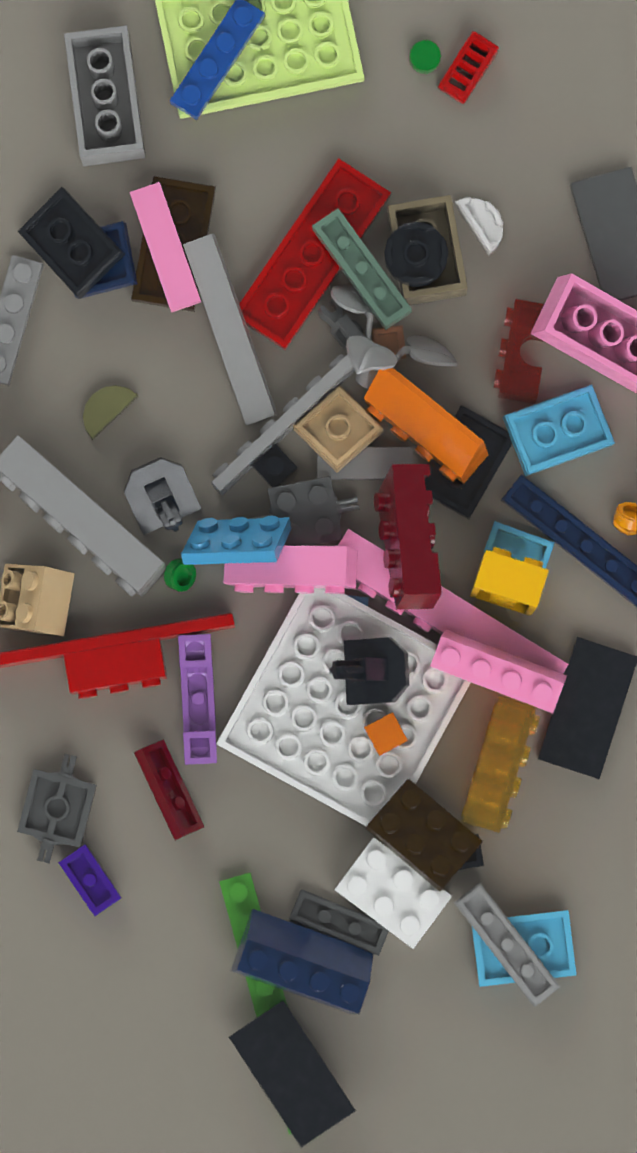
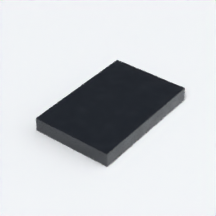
[18,187,125,299]
[425,405,512,520]

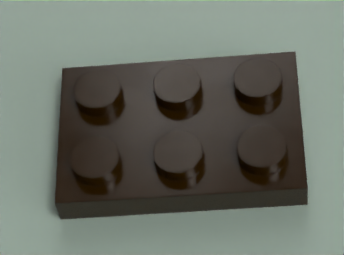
[365,778,483,892]

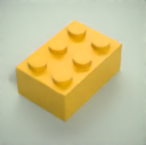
[469,547,549,616]

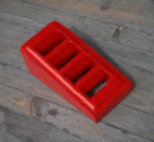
[438,31,499,105]

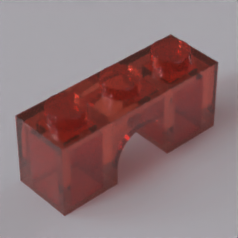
[493,299,544,404]

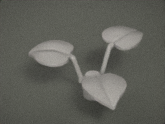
[330,285,458,389]

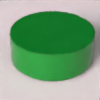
[409,40,441,74]
[164,558,196,592]

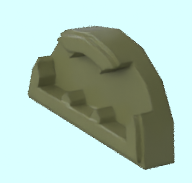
[83,385,138,440]

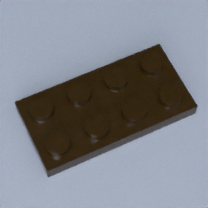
[131,176,216,312]

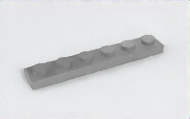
[211,354,355,496]

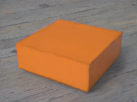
[364,712,408,756]

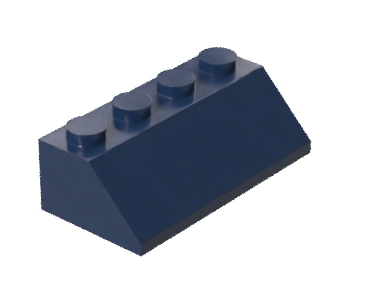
[231,909,374,1014]

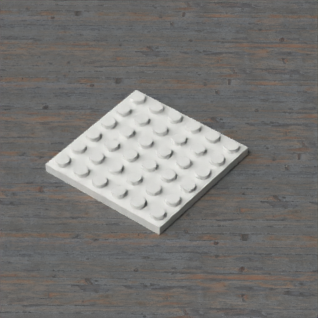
[217,588,471,826]

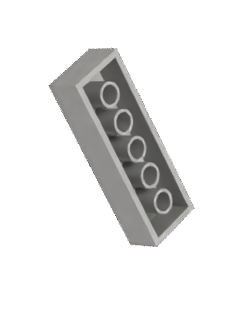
[0,435,166,597]

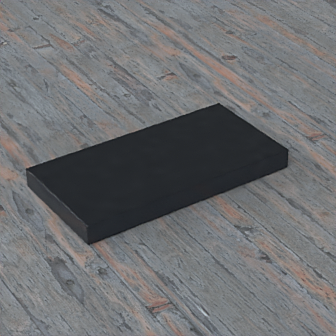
[538,637,637,780]
[229,1000,356,1148]

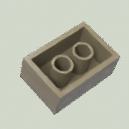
[387,195,468,305]

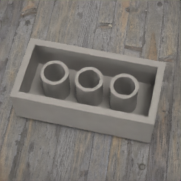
[64,25,146,167]

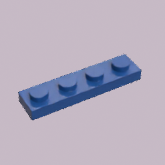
[170,0,265,120]

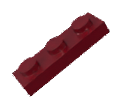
[134,739,204,840]

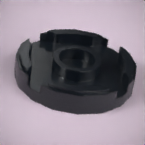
[384,222,449,287]

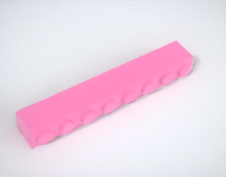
[338,529,569,674]

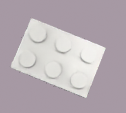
[334,837,452,949]

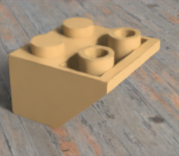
[0,564,75,637]

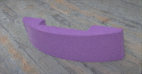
[178,634,217,765]

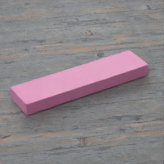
[130,182,201,313]

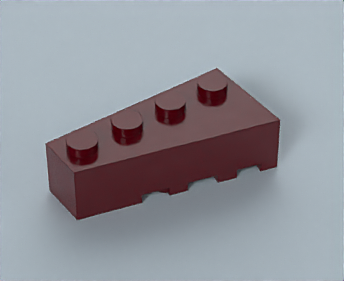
[374,464,442,610]

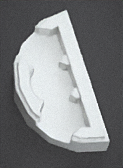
[455,197,503,256]

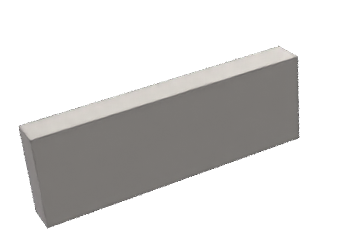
[317,447,413,480]

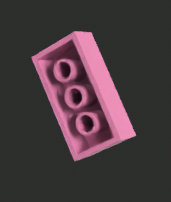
[530,273,637,394]

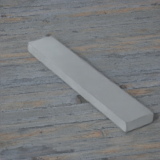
[183,234,278,425]

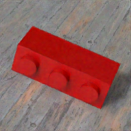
[64,638,167,699]

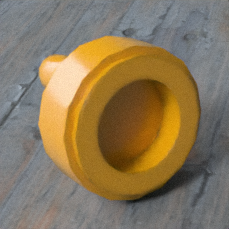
[613,502,637,536]

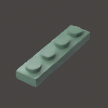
[312,209,412,330]

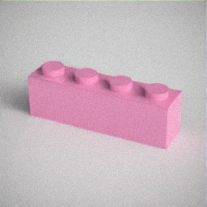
[223,546,358,594]
[430,630,567,713]

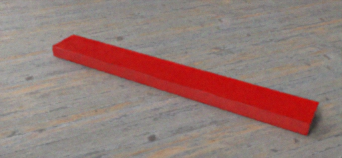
[0,613,235,668]

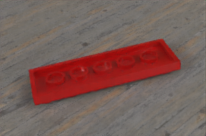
[239,158,391,351]

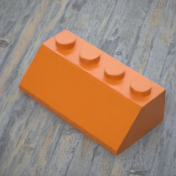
[364,368,488,484]

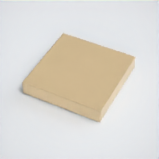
[293,385,384,473]

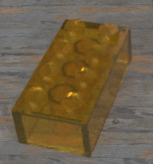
[460,696,540,834]

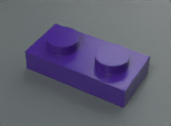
[58,844,122,917]

